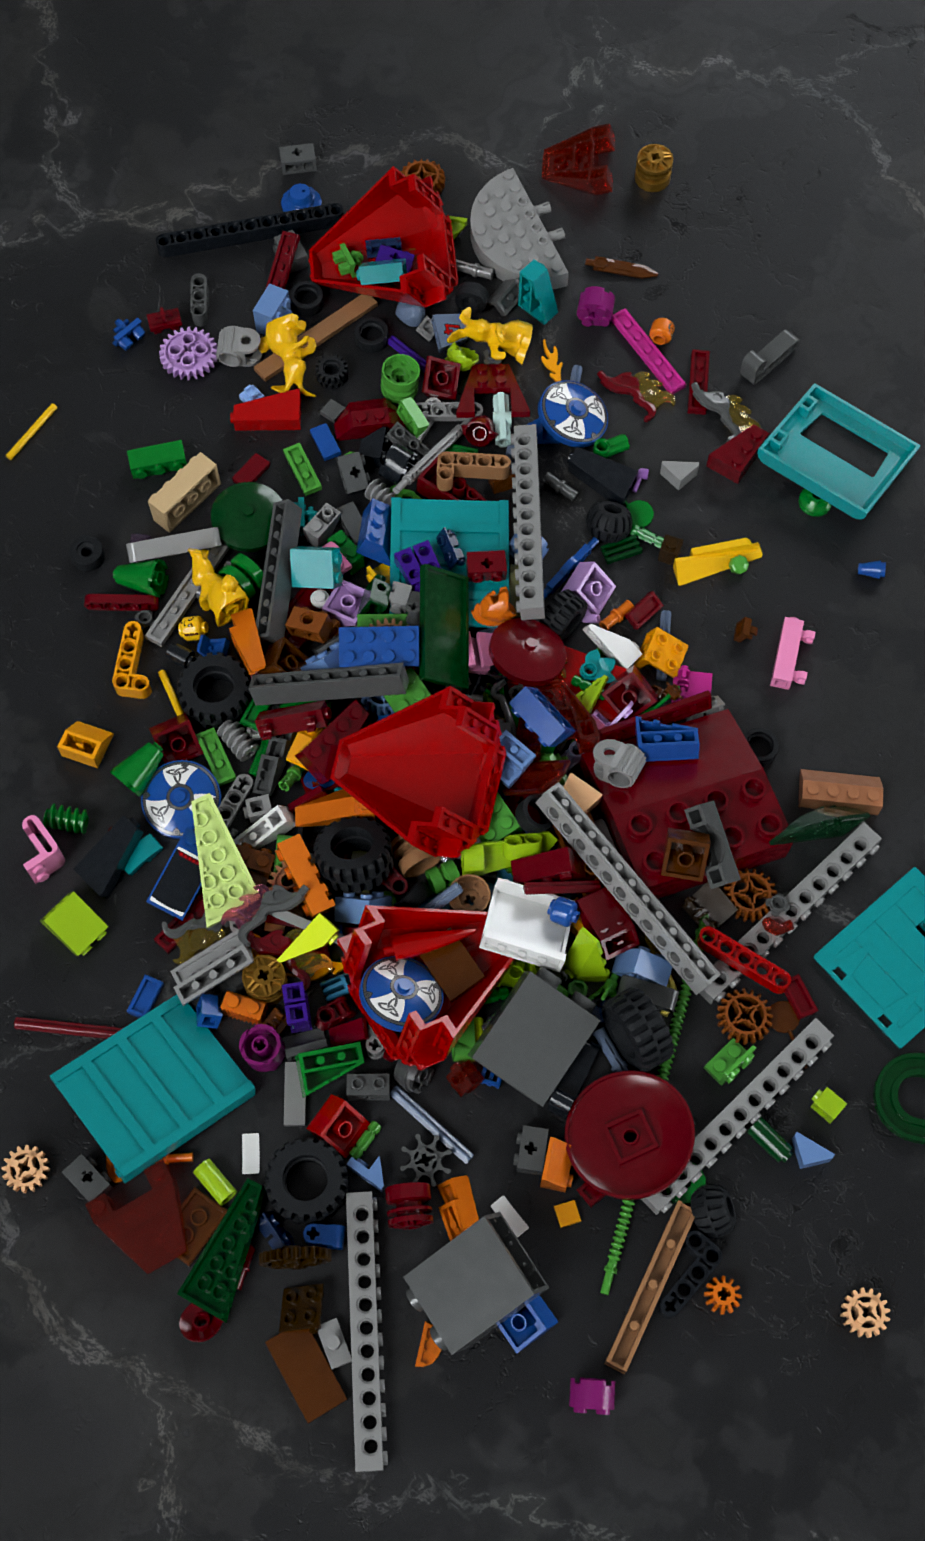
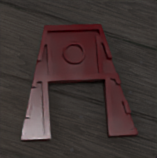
[456,364,530,418]

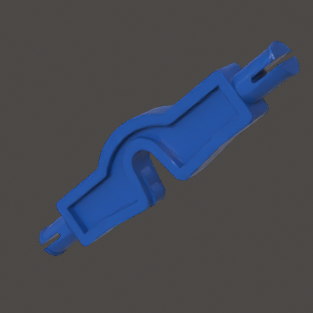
[544,537,599,600]

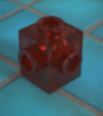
[446,1059,484,1097]

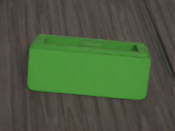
[396,397,429,438]

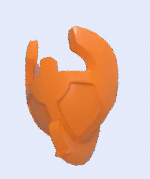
[471,586,517,626]

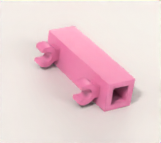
[770,617,816,690]

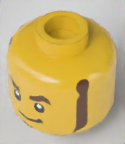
[178,615,208,641]

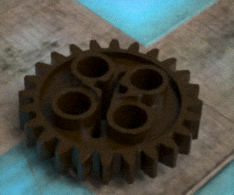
[259,1245,332,1270]

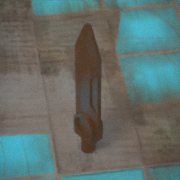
[585,256,658,279]

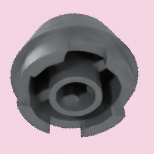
[394,1059,434,1094]

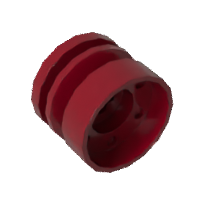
[385,1182,433,1230]

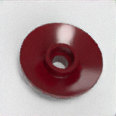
[179,1303,223,1342]

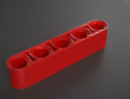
[697,926,791,994]

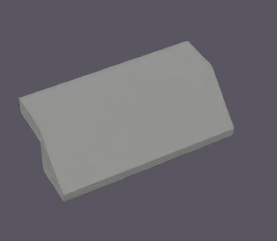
[170,928,254,1005]

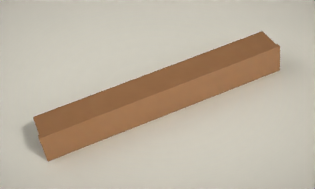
[604,1200,695,1374]

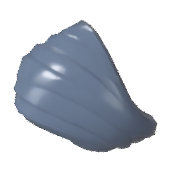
[395,302,426,327]

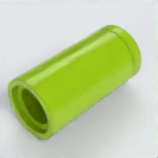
[193,1159,237,1206]

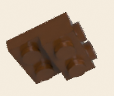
[236,842,275,897]

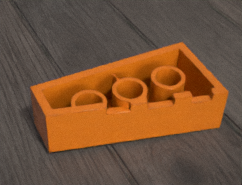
[275,834,336,920]

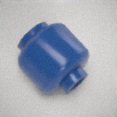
[547,897,580,927]

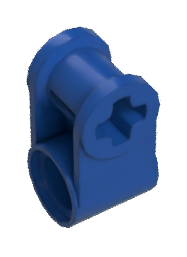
[303,1224,346,1250]

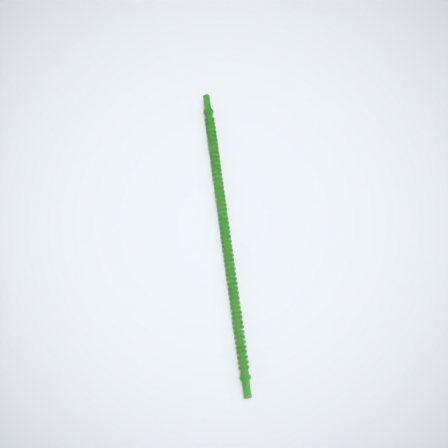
[600,915,708,1295]

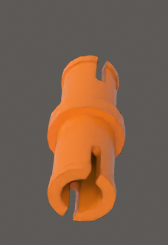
[599,600,634,630]

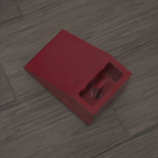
[575,887,640,960]

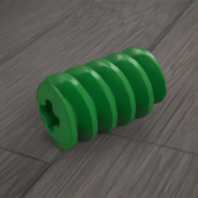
[43,803,89,834]

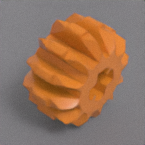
[704,1276,742,1315]

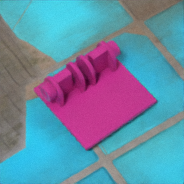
[671,665,713,703]

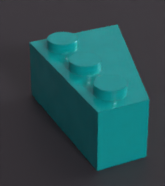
[518,259,558,325]

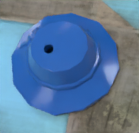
[281,183,322,212]

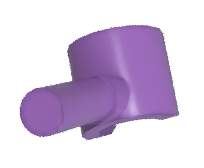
[632,468,649,493]

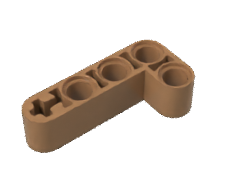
[436,451,511,491]

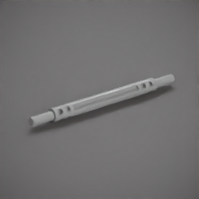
[393,419,471,494]

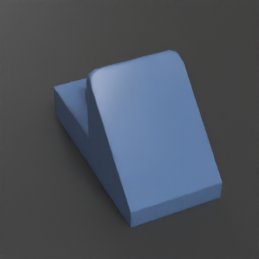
[347,1156,385,1193]

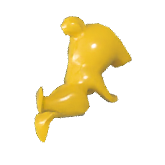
[447,307,533,365]
[258,313,317,397]
[187,548,249,627]

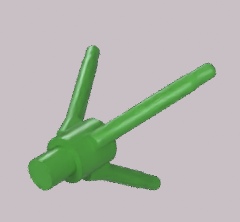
[588,974,619,1001]

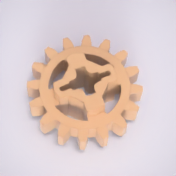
[1,1145,50,1194]
[840,1287,890,1338]

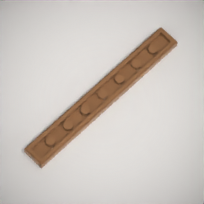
[254,294,378,382]

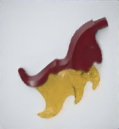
[597,370,676,422]
[247,929,333,991]

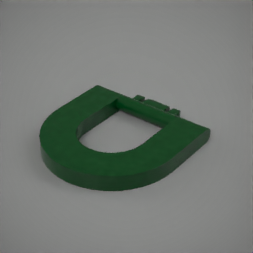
[873,1053,925,1144]

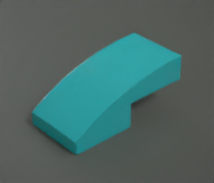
[124,834,163,876]

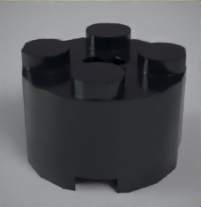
[379,443,418,484]

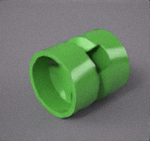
[425,859,460,895]

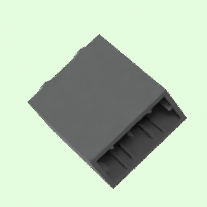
[468,967,600,1107]
[403,1212,549,1355]

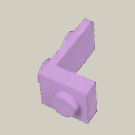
[588,701,634,731]

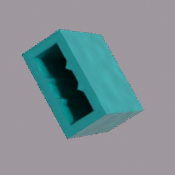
[356,258,407,285]
[290,546,343,589]

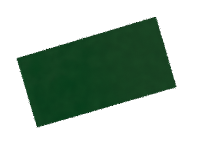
[419,564,469,690]

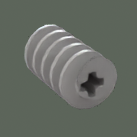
[364,479,396,507]
[217,720,259,762]

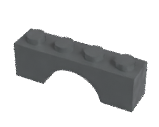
[684,801,741,889]

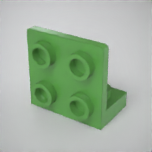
[704,1038,756,1086]

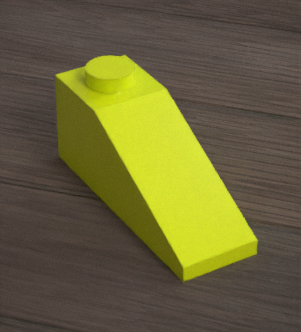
[277,913,340,963]

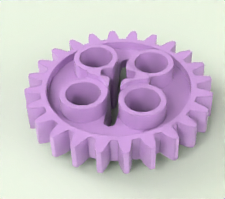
[159,327,217,380]

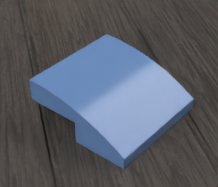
[499,730,536,789]

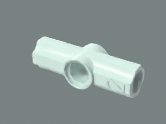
[493,392,512,447]

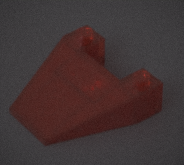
[542,124,616,195]
[517,679,600,761]
[85,1159,187,1274]

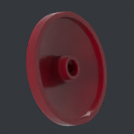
[489,618,566,686]

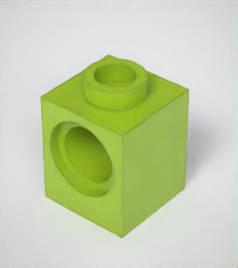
[811,1087,847,1124]

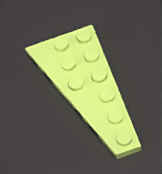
[191,793,262,929]

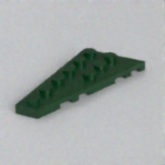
[177,1178,266,1323]

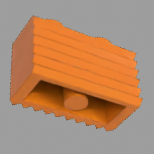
[221,990,268,1025]

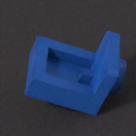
[197,634,230,657]

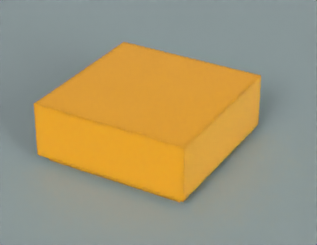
[554,1200,581,1228]

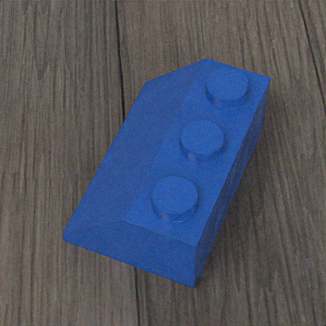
[356,498,391,566]
[509,686,576,747]
[498,1296,558,1353]

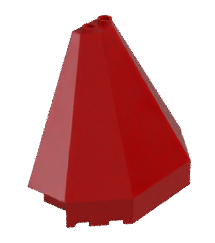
[309,166,458,308]
[330,686,506,858]
[337,905,515,1070]

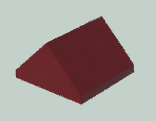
[422,356,461,400]

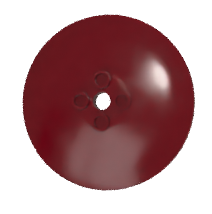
[565,1071,695,1200]

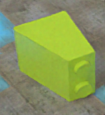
[40,891,108,956]

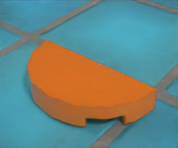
[415,1321,442,1367]

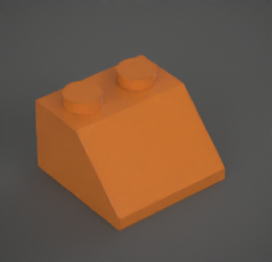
[540,1137,573,1193]

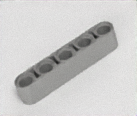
[126,527,222,563]

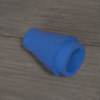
[858,560,886,579]

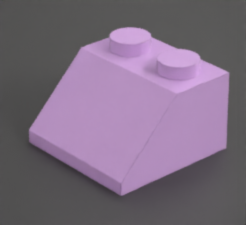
[561,562,616,614]

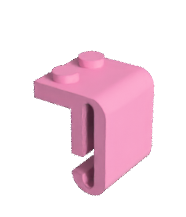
[468,631,494,675]
[22,815,65,884]

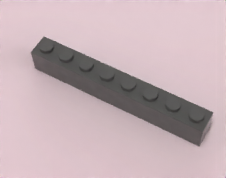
[256,499,302,648]
[248,663,409,706]

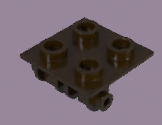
[681,882,738,936]
[279,1284,324,1334]

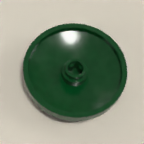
[211,482,282,552]

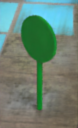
[625,500,654,528]

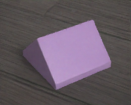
[322,580,365,627]

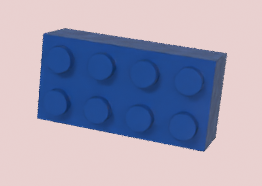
[339,626,420,668]

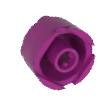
[577,286,615,327]
[239,1024,286,1072]
[569,1377,616,1415]

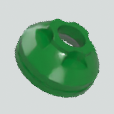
[798,488,832,517]

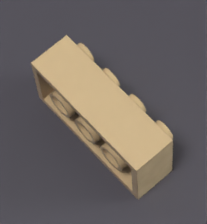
[148,452,221,533]

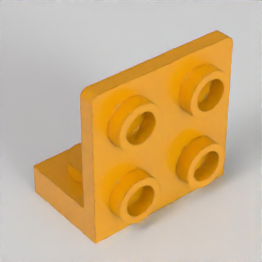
[634,627,688,678]

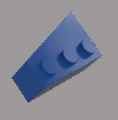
[635,716,700,762]

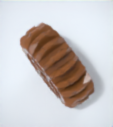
[400,159,445,195]
[722,868,777,923]
[716,988,773,1045]

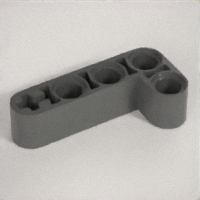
[740,329,800,385]

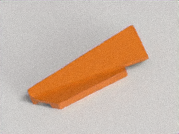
[229,608,266,676]
[437,1175,479,1241]

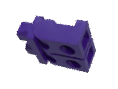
[394,540,442,592]
[282,981,313,1033]

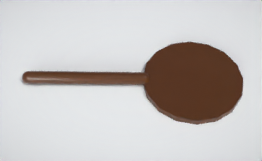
[769,1001,807,1069]

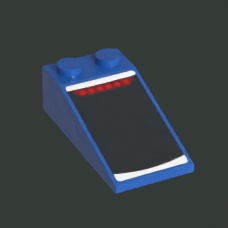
[146,827,202,921]

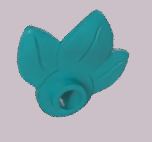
[580,649,616,684]

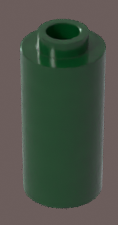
[747,1117,793,1163]

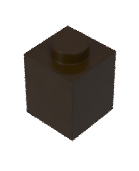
[658,534,684,566]

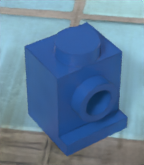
[196,994,223,1029]

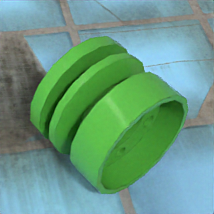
[380,354,420,404]

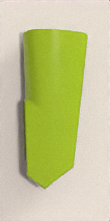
[461,831,558,876]

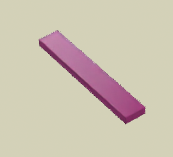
[611,308,686,395]

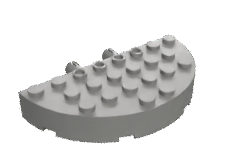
[470,168,568,289]

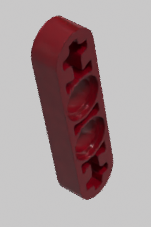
[84,594,159,611]

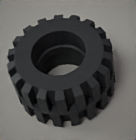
[539,589,588,640]

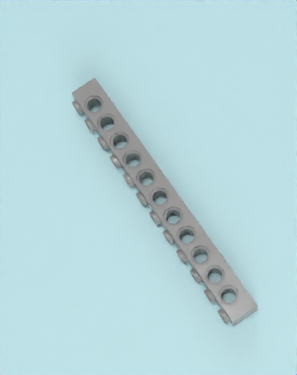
[511,424,545,620]
[536,782,721,995]
[699,822,882,1004]
[641,1018,834,1215]
[346,1191,388,1472]

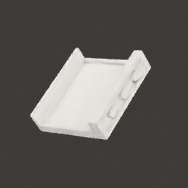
[479,878,575,972]

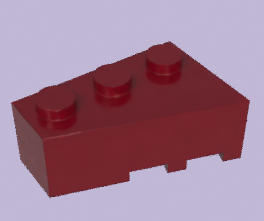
[706,424,769,484]
[511,847,586,885]

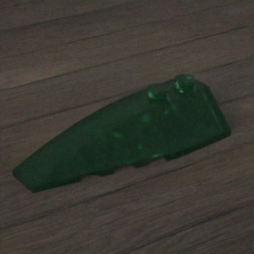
[769,805,871,845]

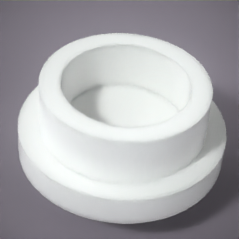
[310,590,329,608]

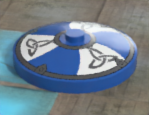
[538,380,608,448]
[141,760,222,839]
[359,956,444,1032]

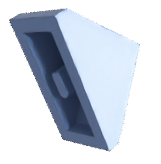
[791,1132,835,1169]

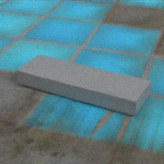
[284,1062,306,1126]

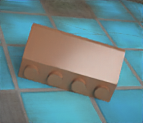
[798,769,883,815]

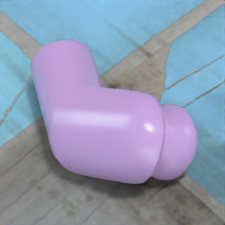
[581,608,600,624]

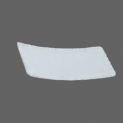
[242,1133,260,1174]
[491,1196,529,1238]

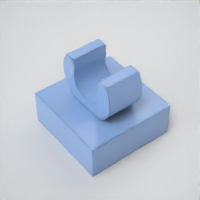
[239,384,265,402]

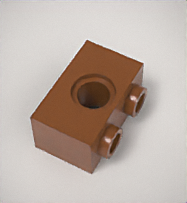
[285,606,334,643]

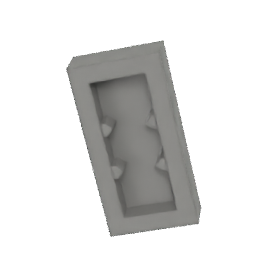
[318,1318,352,1370]

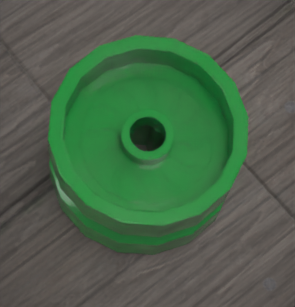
[219,553,263,601]

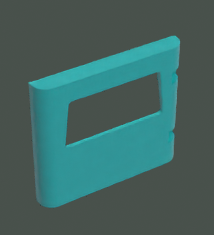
[757,383,921,520]

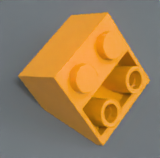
[57,721,114,768]

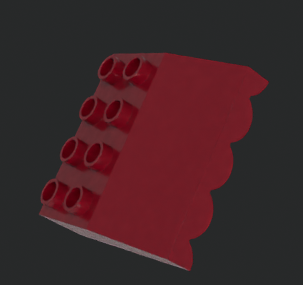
[579,709,795,899]

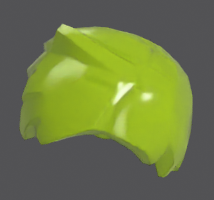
[445,342,479,372]

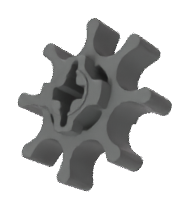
[400,1134,452,1187]

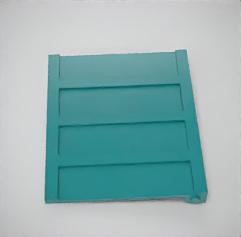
[389,497,509,628]
[50,994,256,1183]

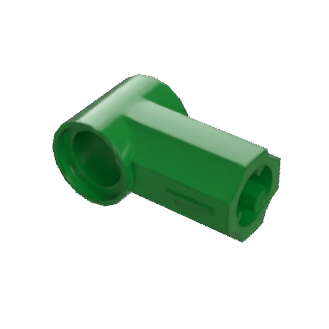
[593,434,630,459]

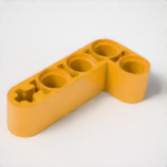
[112,621,152,699]

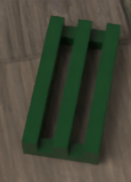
[600,535,643,565]

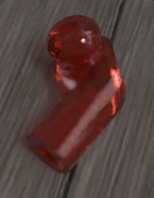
[762,917,794,936]

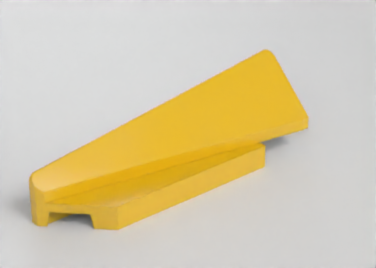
[673,538,763,586]

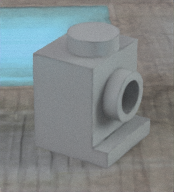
[388,581,412,614]
[243,794,272,823]

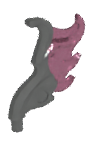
[221,884,310,947]

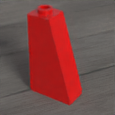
[230,389,301,431]

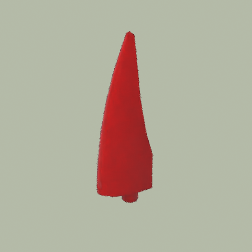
[383,928,476,961]

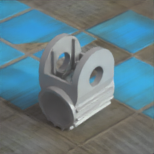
[216,326,263,367]
[593,739,646,788]

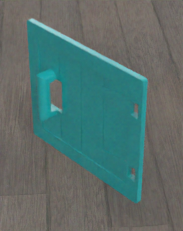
[813,867,925,1049]

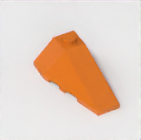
[295,789,376,827]

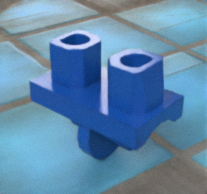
[113,318,146,351]

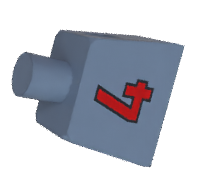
[431,314,468,353]

